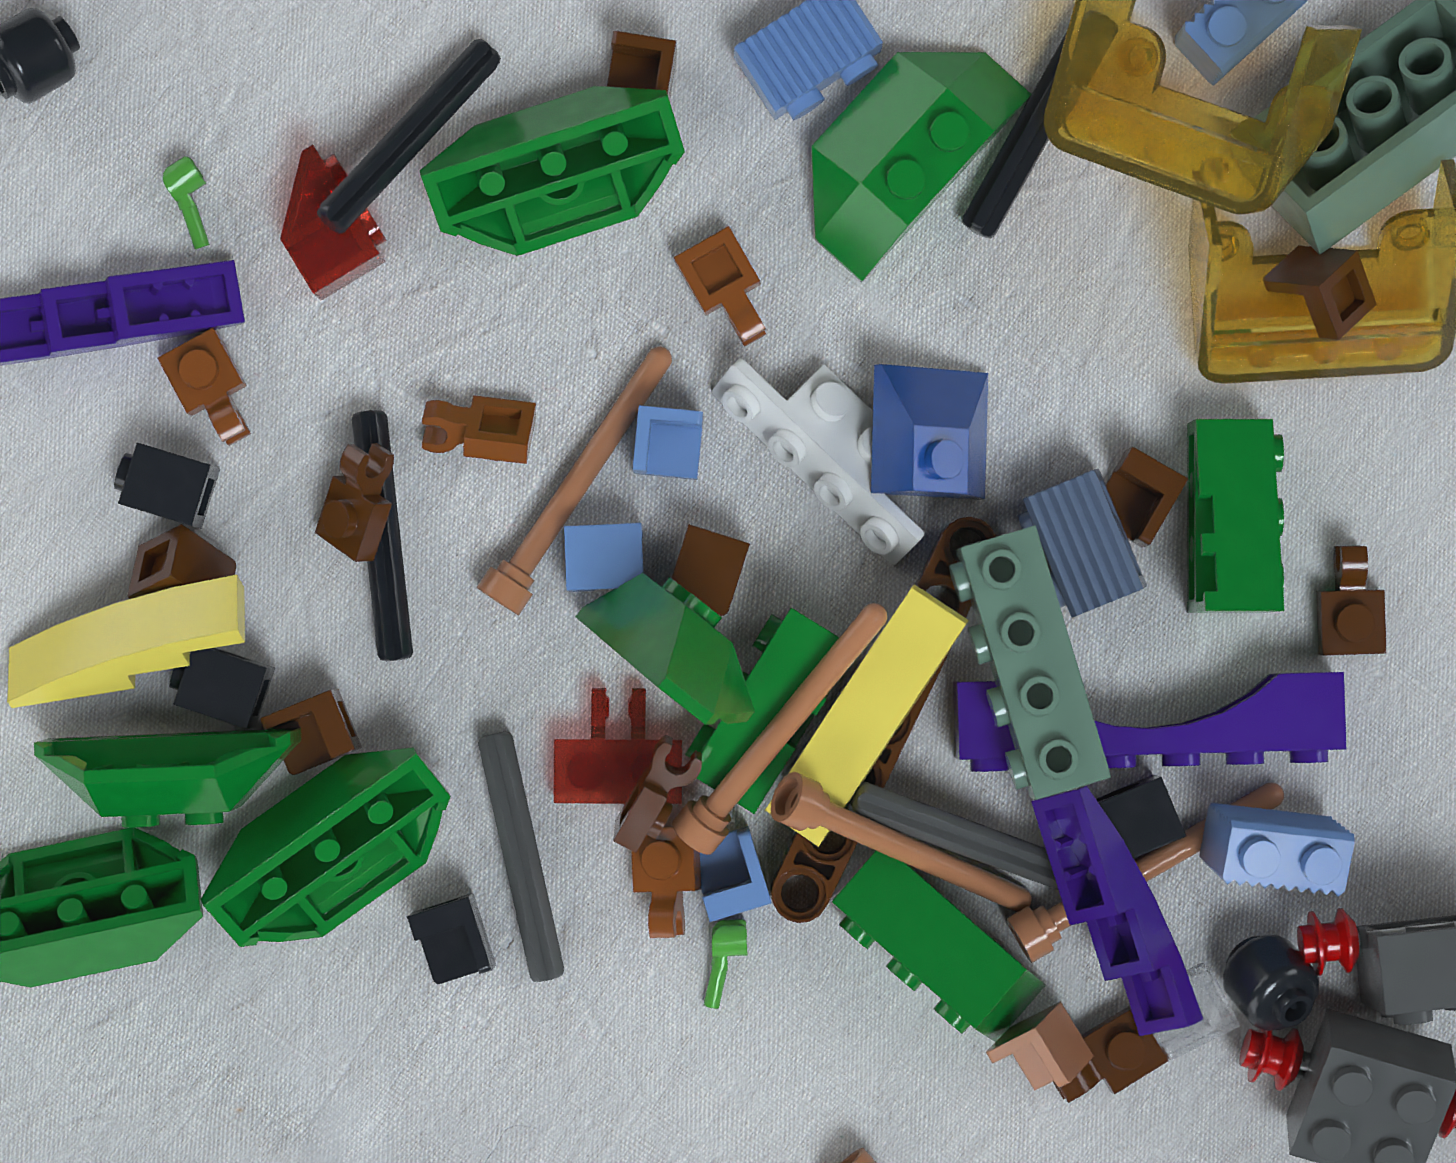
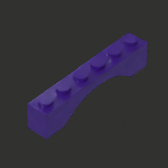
[953,672,1347,772]

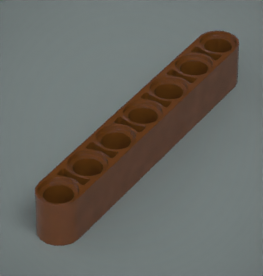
[770,517,996,923]

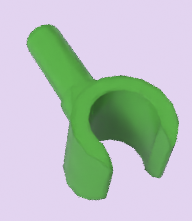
[163,156,210,249]
[704,919,748,1009]

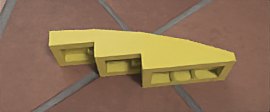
[7,575,245,708]
[765,584,969,847]

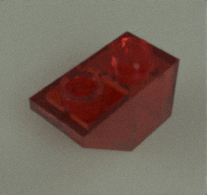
[280,145,387,301]

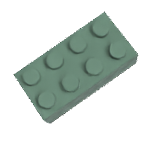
[1230,0,1456,255]

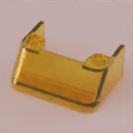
[1044,0,1362,215]
[1188,159,1456,384]

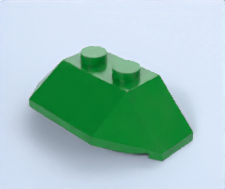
[811,52,1031,283]
[420,86,685,256]
[575,573,755,725]
[34,728,301,828]
[201,747,451,947]
[0,828,203,988]

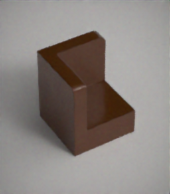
[607,31,677,101]
[1262,245,1377,340]
[1106,446,1188,548]
[127,524,236,599]
[672,524,750,616]
[260,689,362,775]

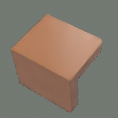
[986,1001,1094,1091]

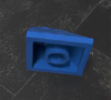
[871,364,988,500]

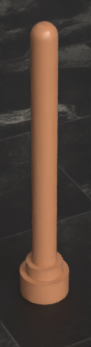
[476,346,672,616]
[672,603,887,855]
[771,772,1032,912]
[1006,782,1284,963]

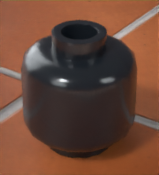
[0,8,80,104]
[1223,935,1319,1031]

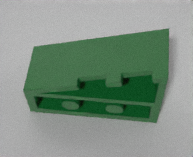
[1187,419,1284,613]
[685,608,840,814]
[832,851,1046,1042]

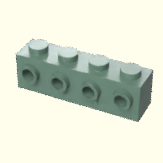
[949,525,1111,800]

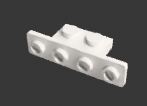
[712,358,924,565]

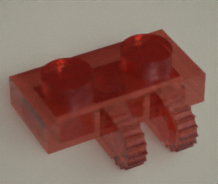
[554,688,683,804]

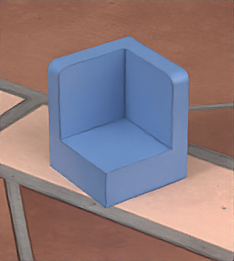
[633,405,704,480]
[564,523,644,592]
[700,826,772,922]

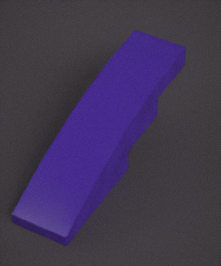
[0,260,245,366]
[1031,786,1204,1036]

